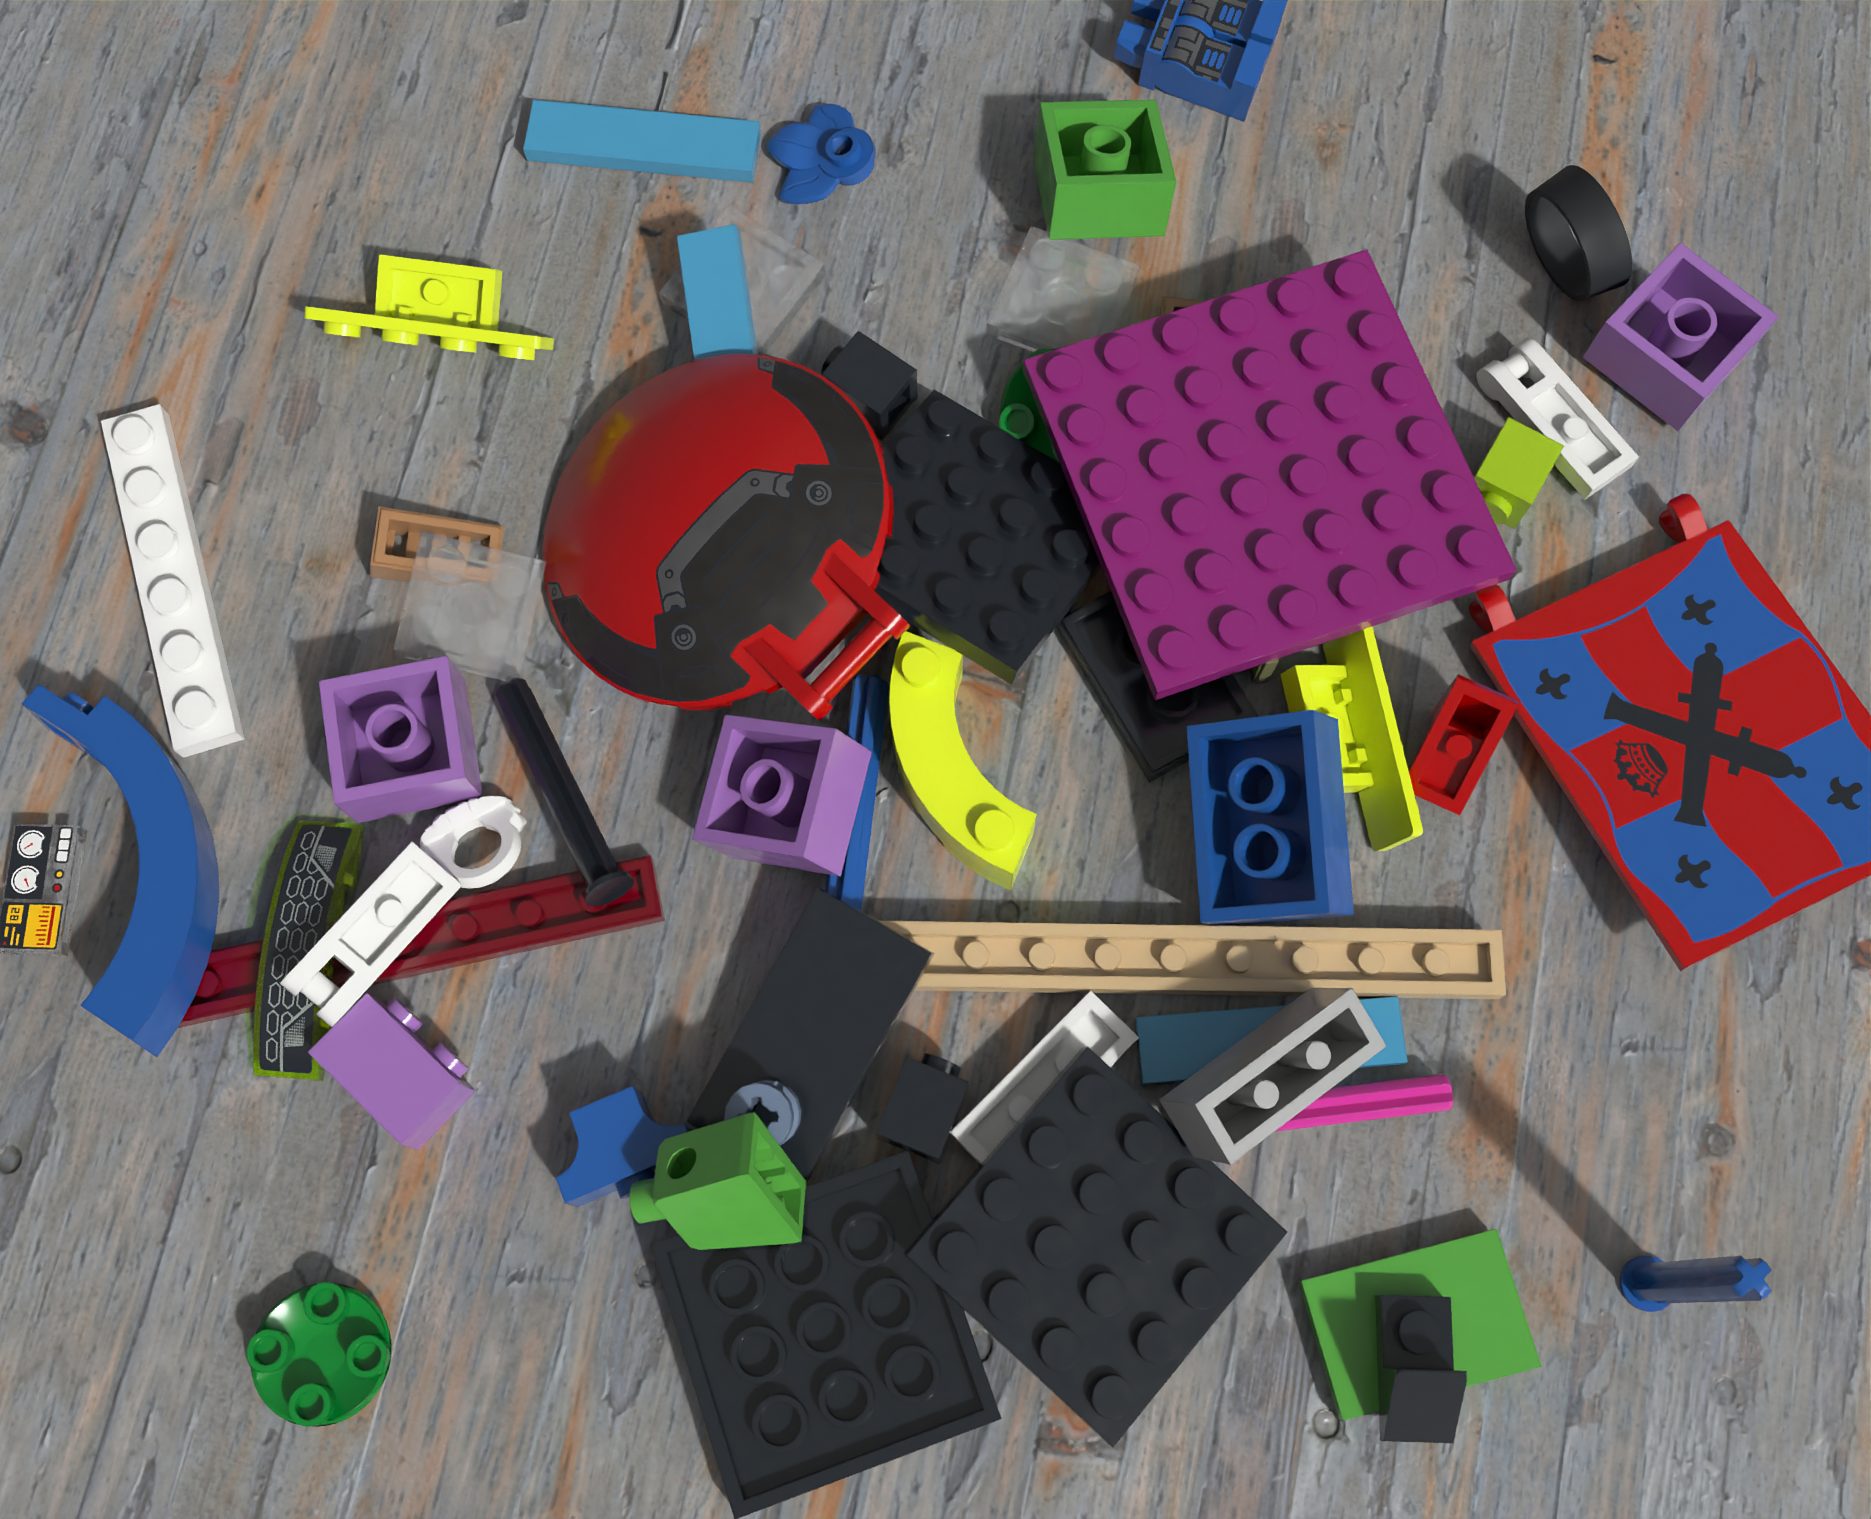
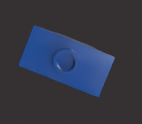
[555,1086,692,1207]

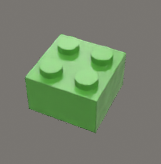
[1033,99,1177,240]

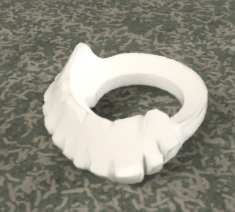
[420,795,527,889]

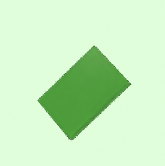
[1297,1229,1542,1421]

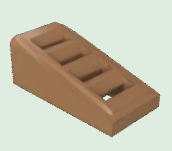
[370,507,504,588]

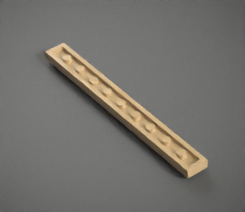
[879,921,1506,999]

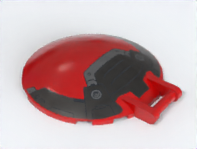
[543,354,911,721]

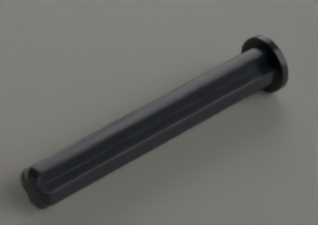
[495,678,634,906]

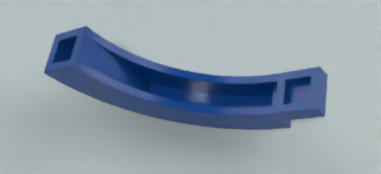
[21,684,219,1057]

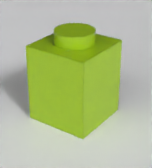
[1474,417,1564,529]

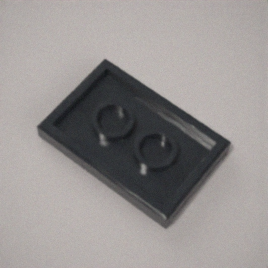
[1056,591,1259,782]

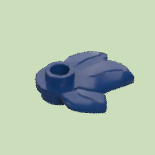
[767,104,876,204]

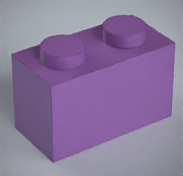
[308,993,475,1150]

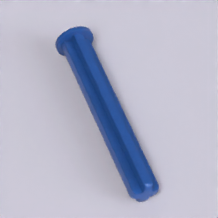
[825,675,889,911]
[1620,1255,1772,1312]

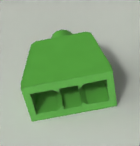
[629,1112,806,1250]

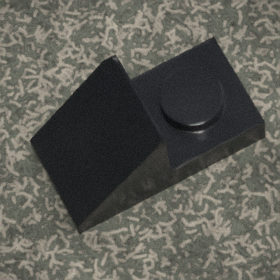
[1375,1295,1467,1443]

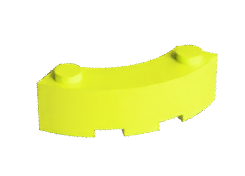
[889,631,1037,891]

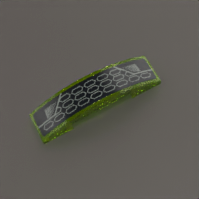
[253,820,365,1082]

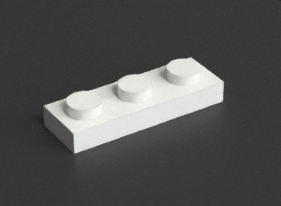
[950,991,1139,1165]

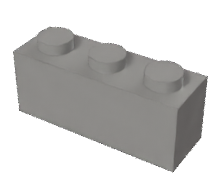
[1159,988,1386,1165]

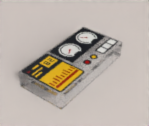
[0,824,87,956]

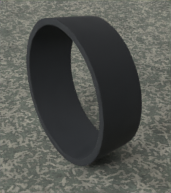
[1525,165,1632,301]

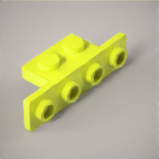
[304,254,554,360]
[1280,626,1423,851]

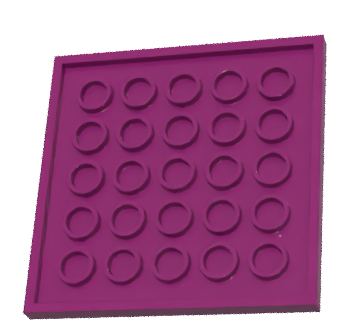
[1023,249,1517,700]

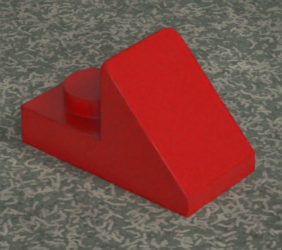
[1408,674,1519,816]

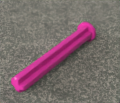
[1275,1075,1453,1132]

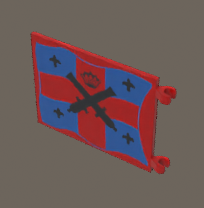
[1469,493,1871,972]

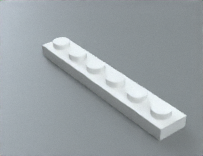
[101,404,245,758]

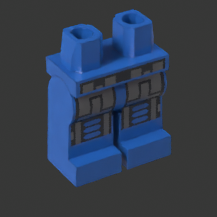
[1113,0,1288,122]

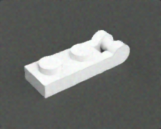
[1476,338,1639,500]
[280,842,462,1027]

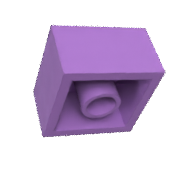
[1583,242,1779,431]
[319,656,483,823]
[692,715,872,876]

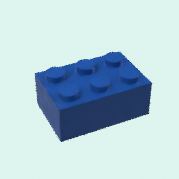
[1187,710,1354,925]

